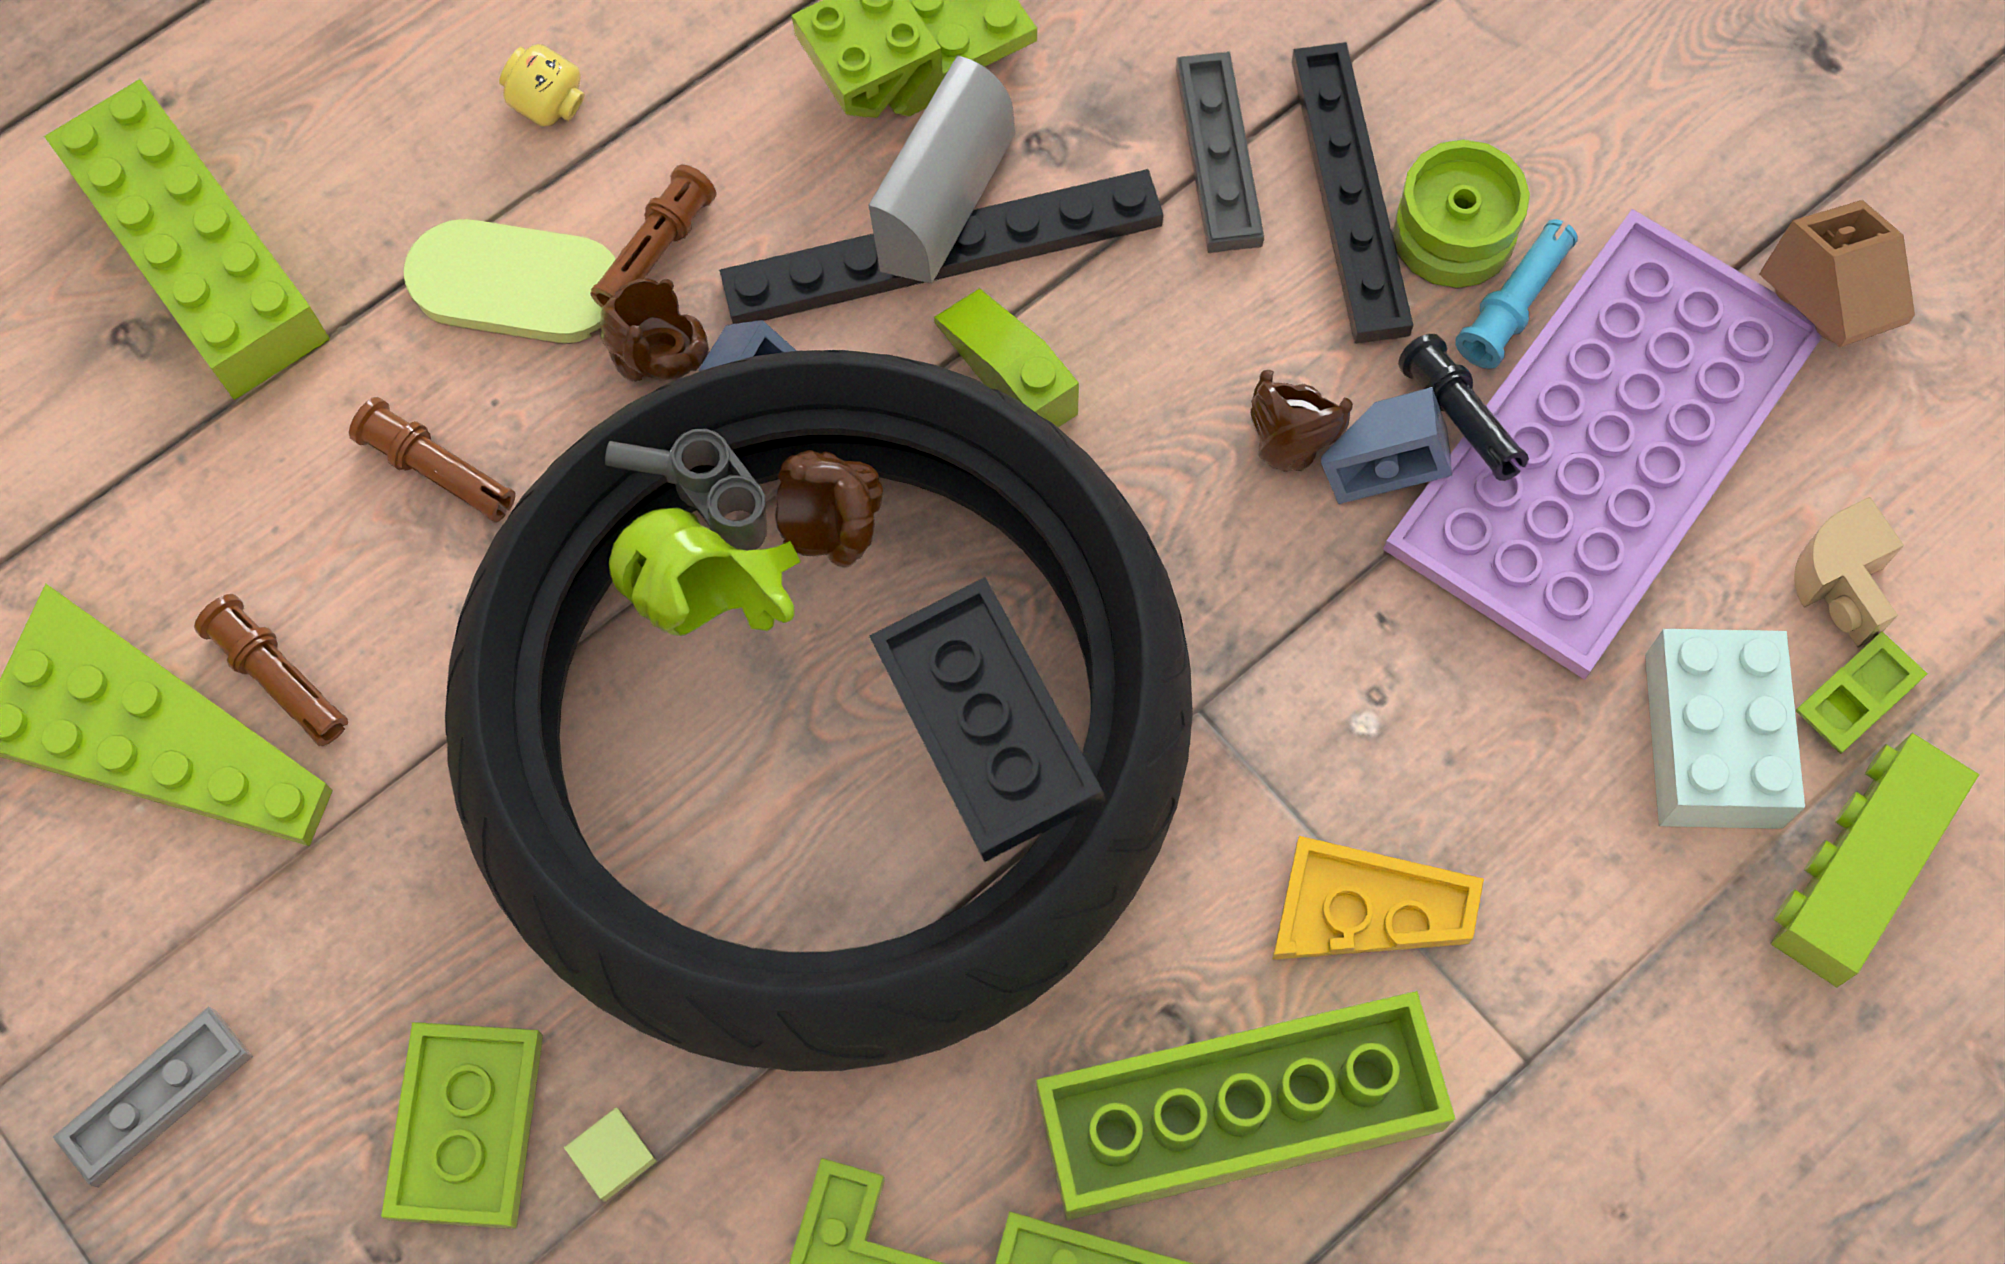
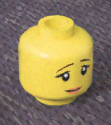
[499,44,585,127]

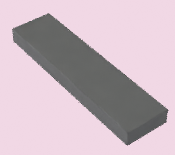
[1176,51,1264,253]

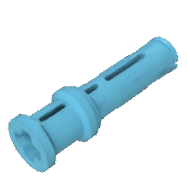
[1455,219,1578,369]

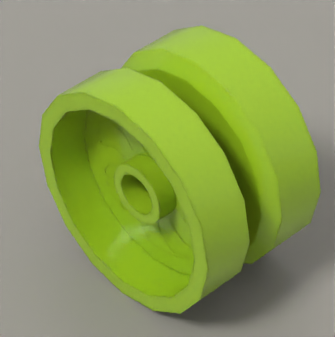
[1393,139,1530,288]

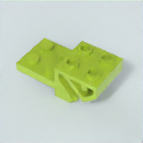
[791,0,1037,118]

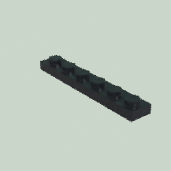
[1291,42,1414,344]

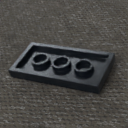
[869,577,1105,862]

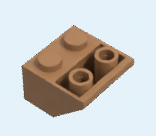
[1759,200,1915,348]

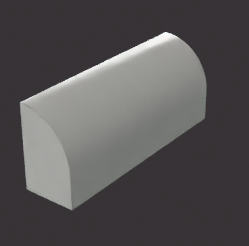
[868,56,1016,284]

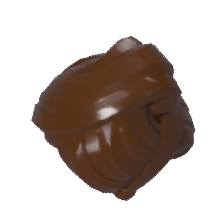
[600,279,709,382]
[1250,369,1353,472]
[775,450,884,568]

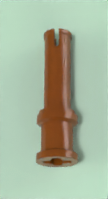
[590,164,717,308]
[349,397,516,522]
[194,594,348,746]

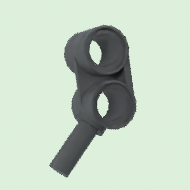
[605,429,767,551]

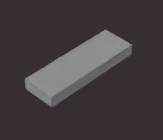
[53,1007,253,1188]

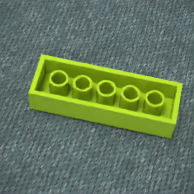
[44,79,330,400]
[1036,991,1456,1221]

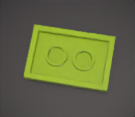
[381,1022,543,1229]

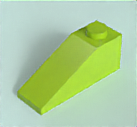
[934,288,1079,427]

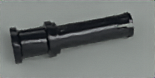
[1398,333,1529,481]

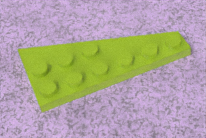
[0,583,333,846]

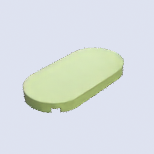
[404,219,616,343]

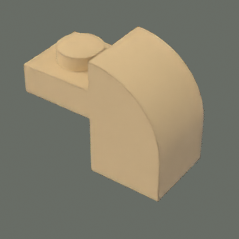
[1794,497,1904,647]

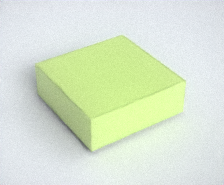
[564,1107,657,1202]

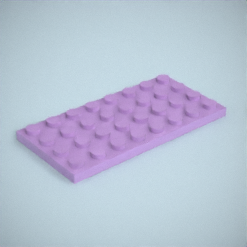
[1383,209,1822,680]

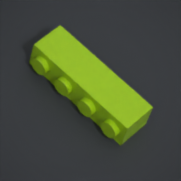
[1771,733,1980,988]

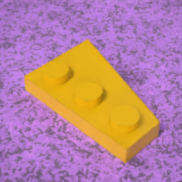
[1272,836,1484,960]

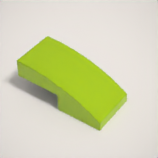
[1795,631,1928,754]

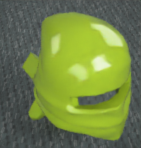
[609,508,801,636]

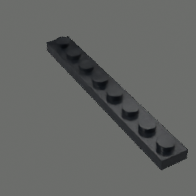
[719,169,1164,324]

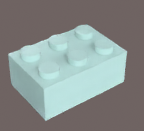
[1645,629,1805,829]

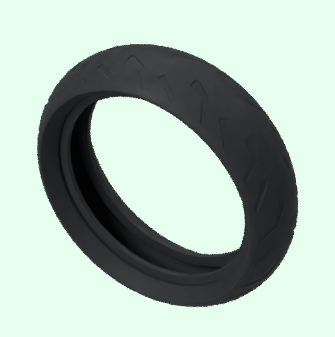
[445,350,1193,1072]

